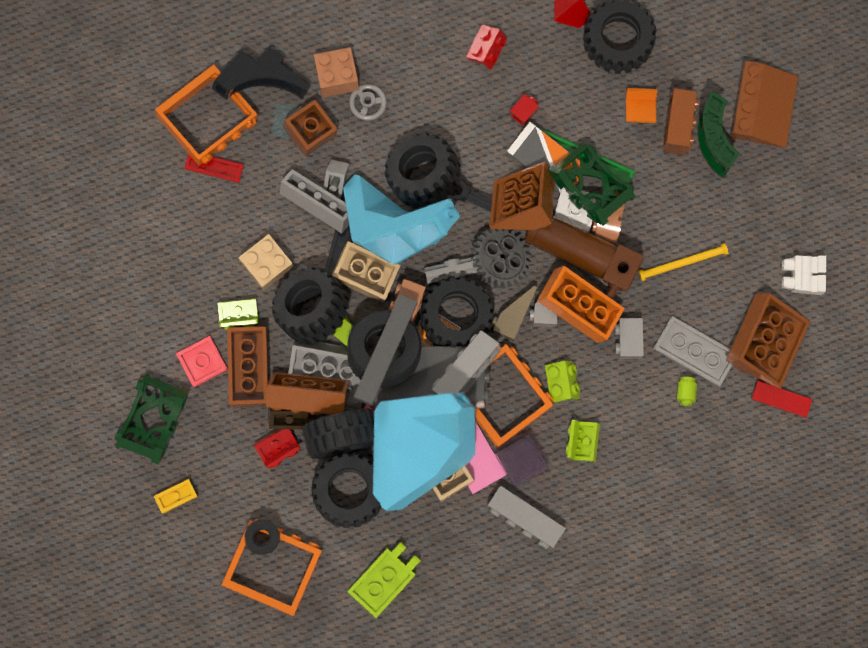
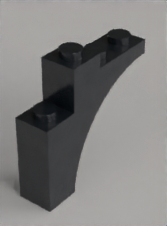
[212,47,311,100]

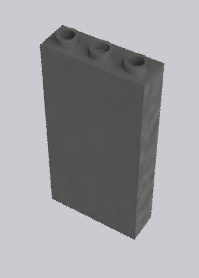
[370,347,491,408]

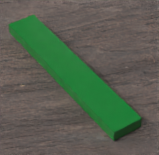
[538,127,635,183]

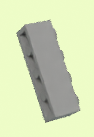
[280,169,349,233]
[432,331,501,395]
[487,486,566,550]

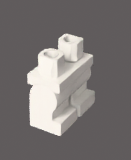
[781,256,826,295]

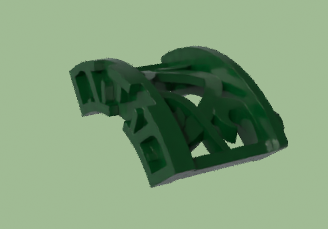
[697,91,740,178]
[548,143,636,226]
[114,374,190,465]

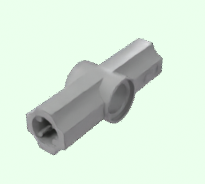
[424,257,479,285]

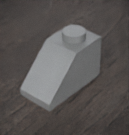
[323,159,349,200]
[530,302,557,327]

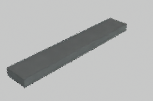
[354,294,418,406]

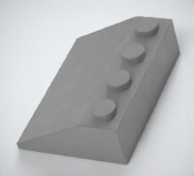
[288,341,371,411]

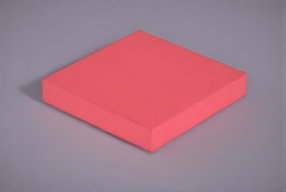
[176,336,228,387]

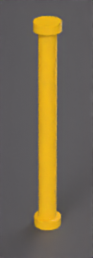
[638,243,728,281]

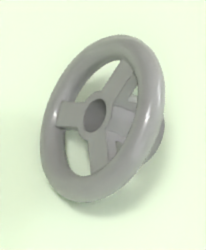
[349,84,387,121]

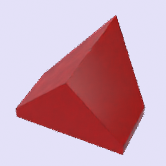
[554,0,591,29]

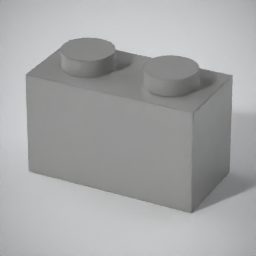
[615,318,644,359]

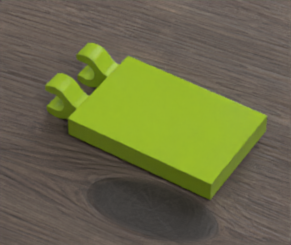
[347,542,421,618]

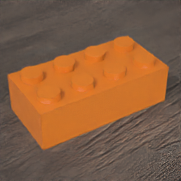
[537,266,625,343]

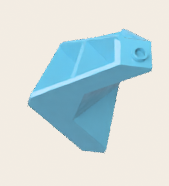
[343,175,460,264]
[373,393,475,511]

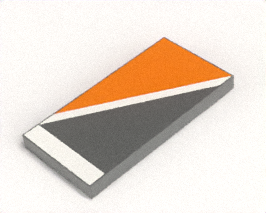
[507,122,583,193]

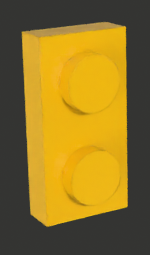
[154,479,198,514]

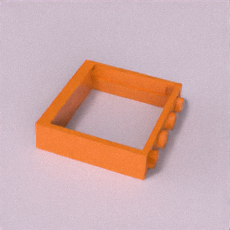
[155,64,258,166]
[475,344,554,449]
[222,519,322,616]

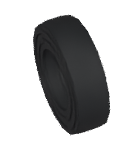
[244,520,280,555]

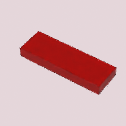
[184,153,244,183]
[751,381,813,418]

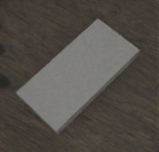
[653,316,732,387]

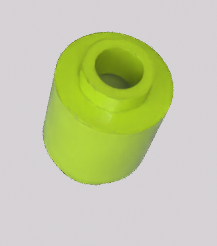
[677,377,697,406]

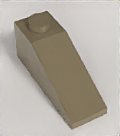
[492,286,537,342]

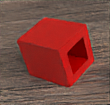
[509,94,539,127]

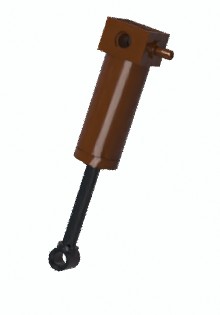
[450,180,644,300]

